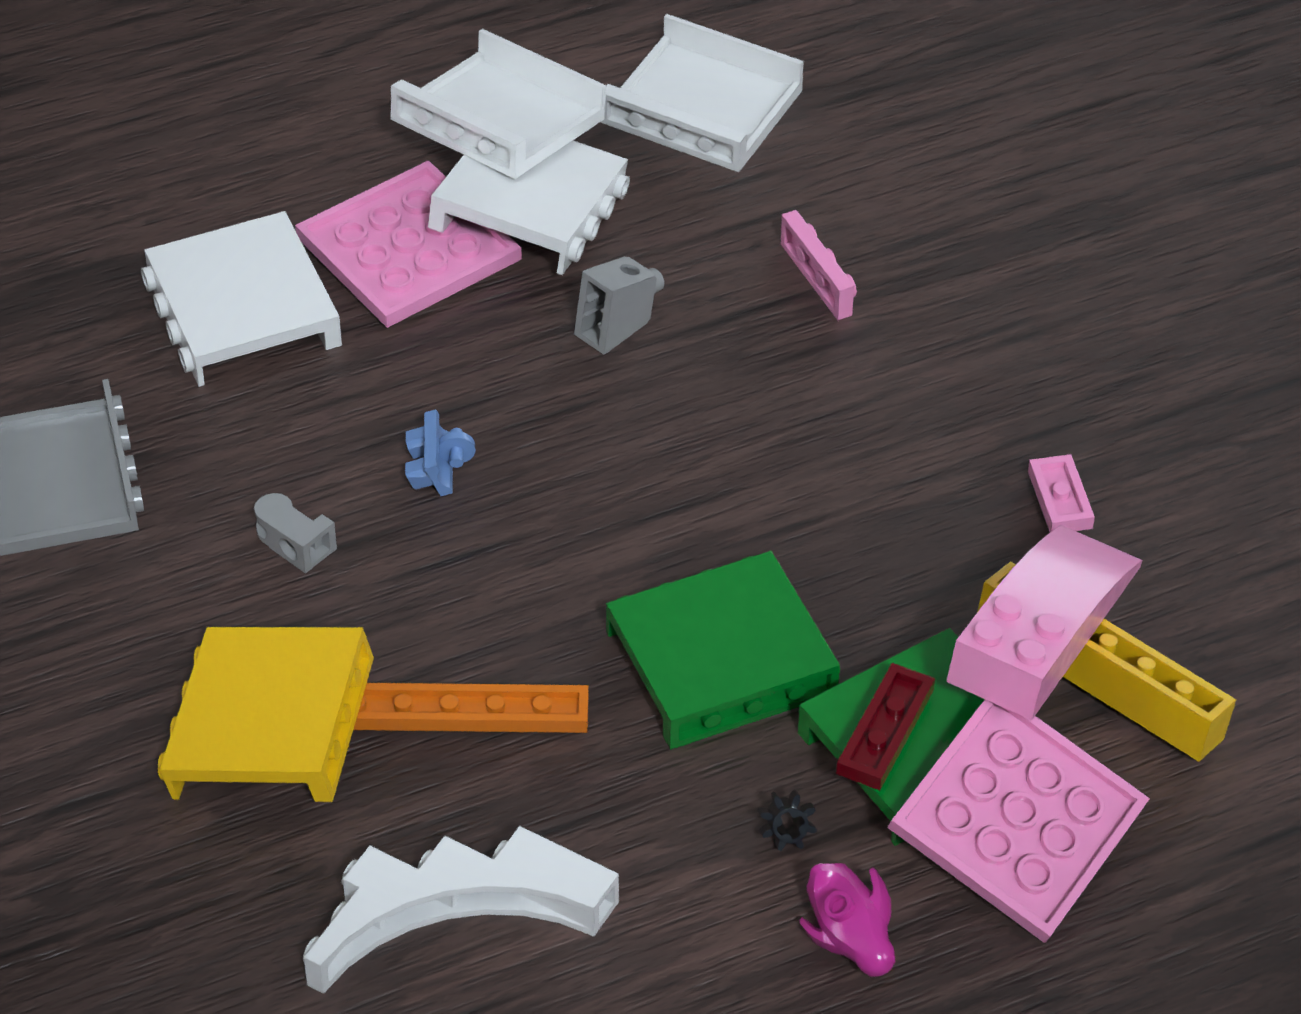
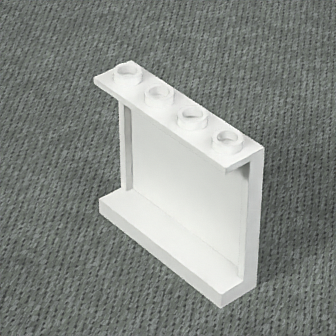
[601,14,804,172]
[391,29,606,179]
[428,141,630,275]
[141,211,342,387]

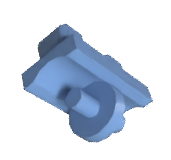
[405,409,476,496]

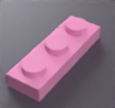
[780,210,857,320]

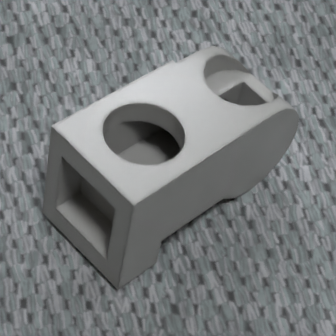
[254,493,337,574]

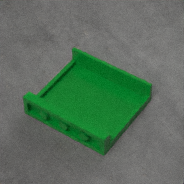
[606,551,840,750]
[798,628,985,846]

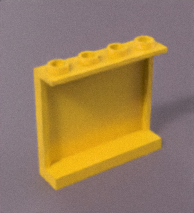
[158,627,374,802]

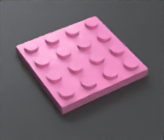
[295,160,522,328]
[887,700,1150,943]

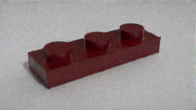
[836,663,935,790]

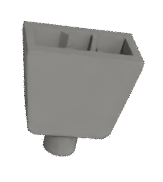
[574,256,664,355]

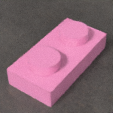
[1028,454,1095,532]

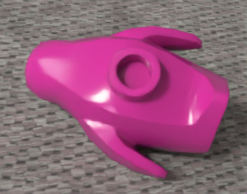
[799,863,895,977]

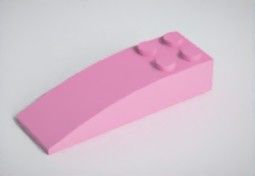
[946,525,1142,721]

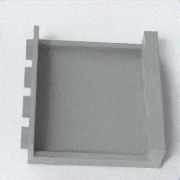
[0,379,144,556]

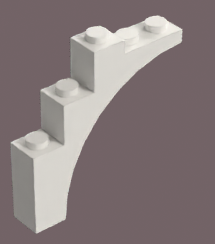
[303,826,619,994]

